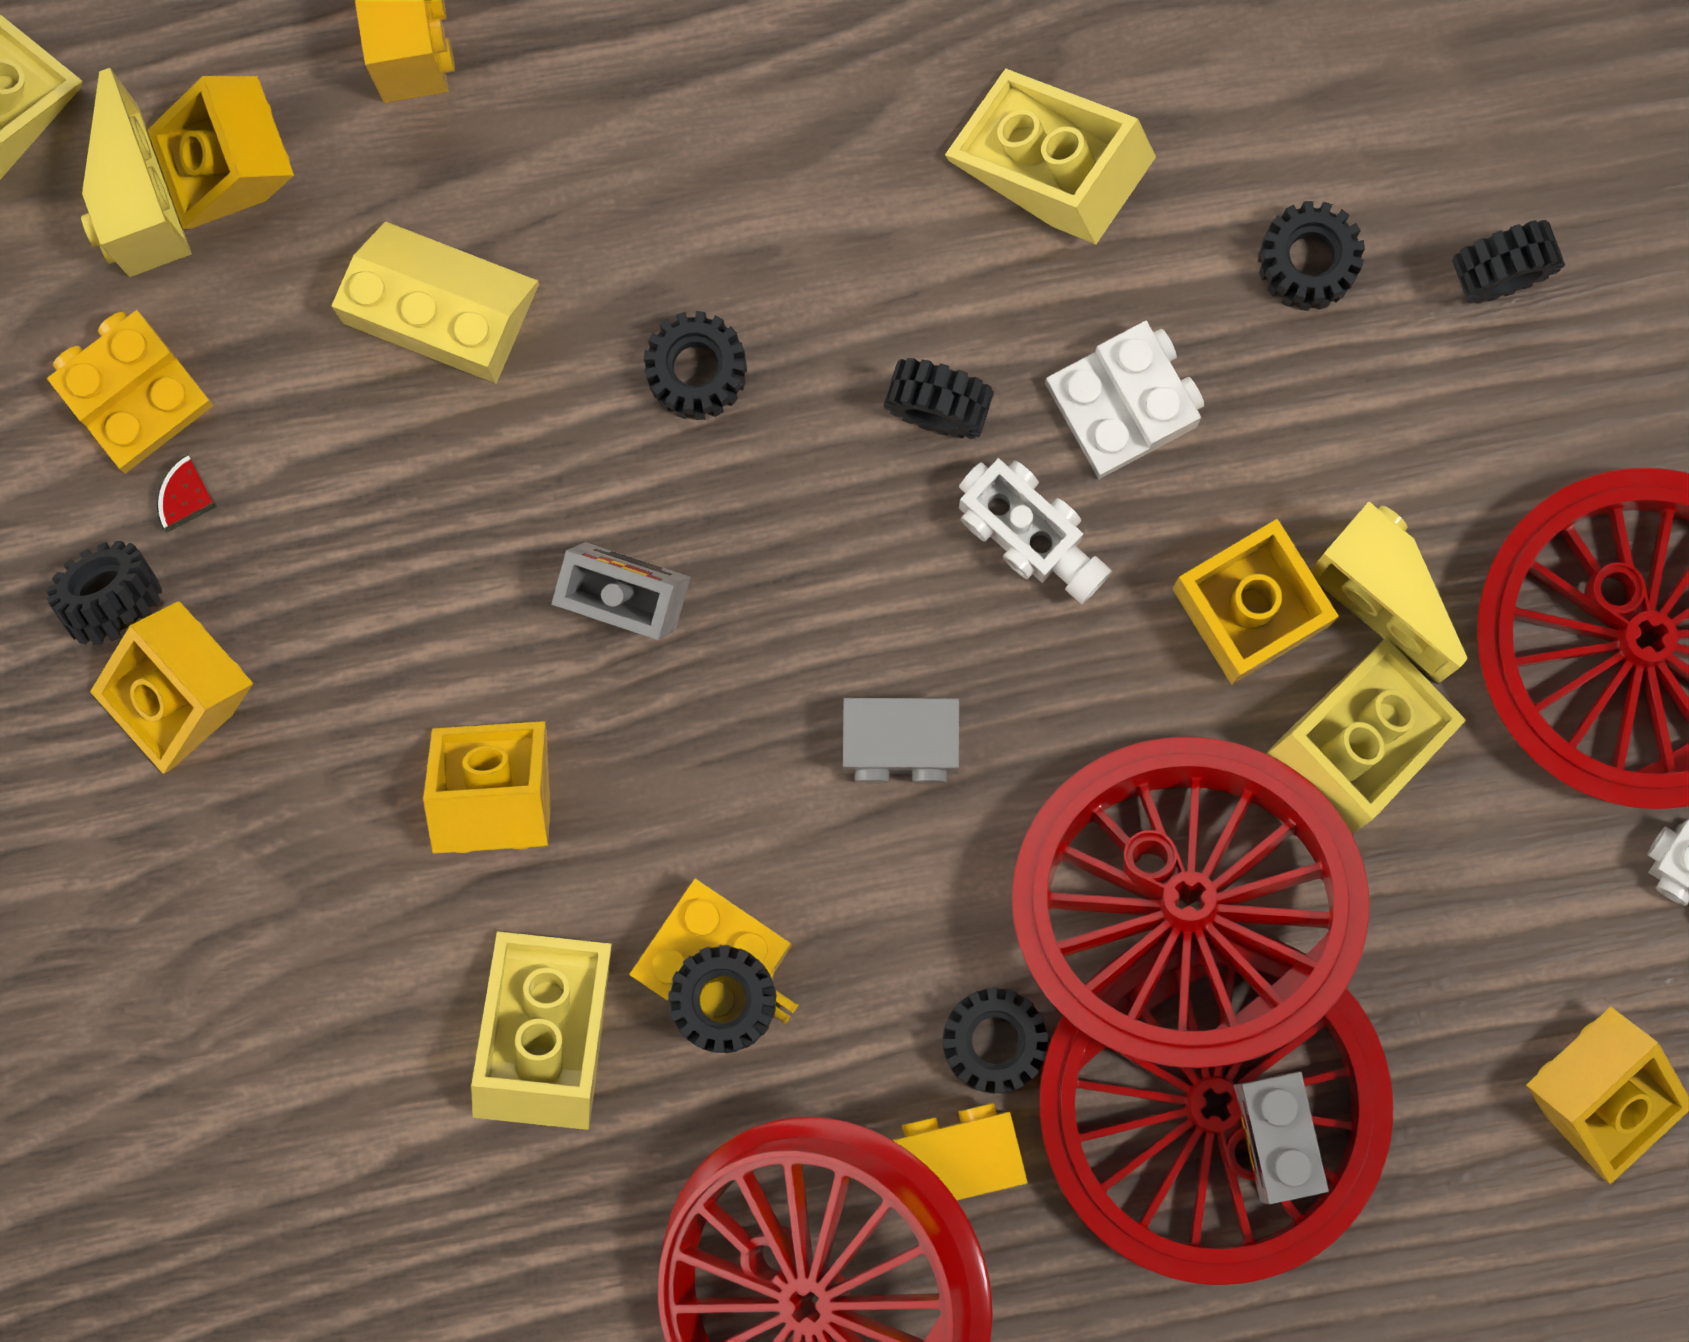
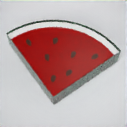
[157,454,217,533]

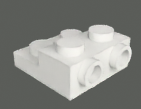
[1045,320,1204,479]

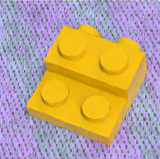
[47,310,214,474]

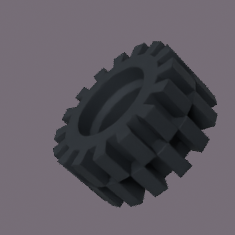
[1258,201,1365,311]
[1452,220,1565,304]
[644,311,747,420]
[884,358,994,439]
[47,541,162,645]
[668,945,777,1053]
[942,987,1049,1094]

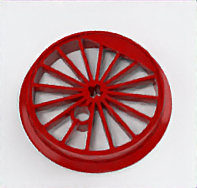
[1477,468,1689,809]
[1012,737,1370,1068]
[1040,934,1394,1285]
[658,1117,993,1342]

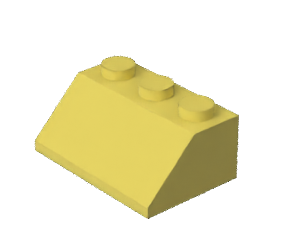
[331,221,539,384]

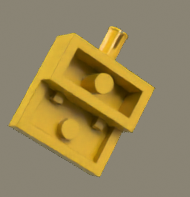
[629,878,799,1025]

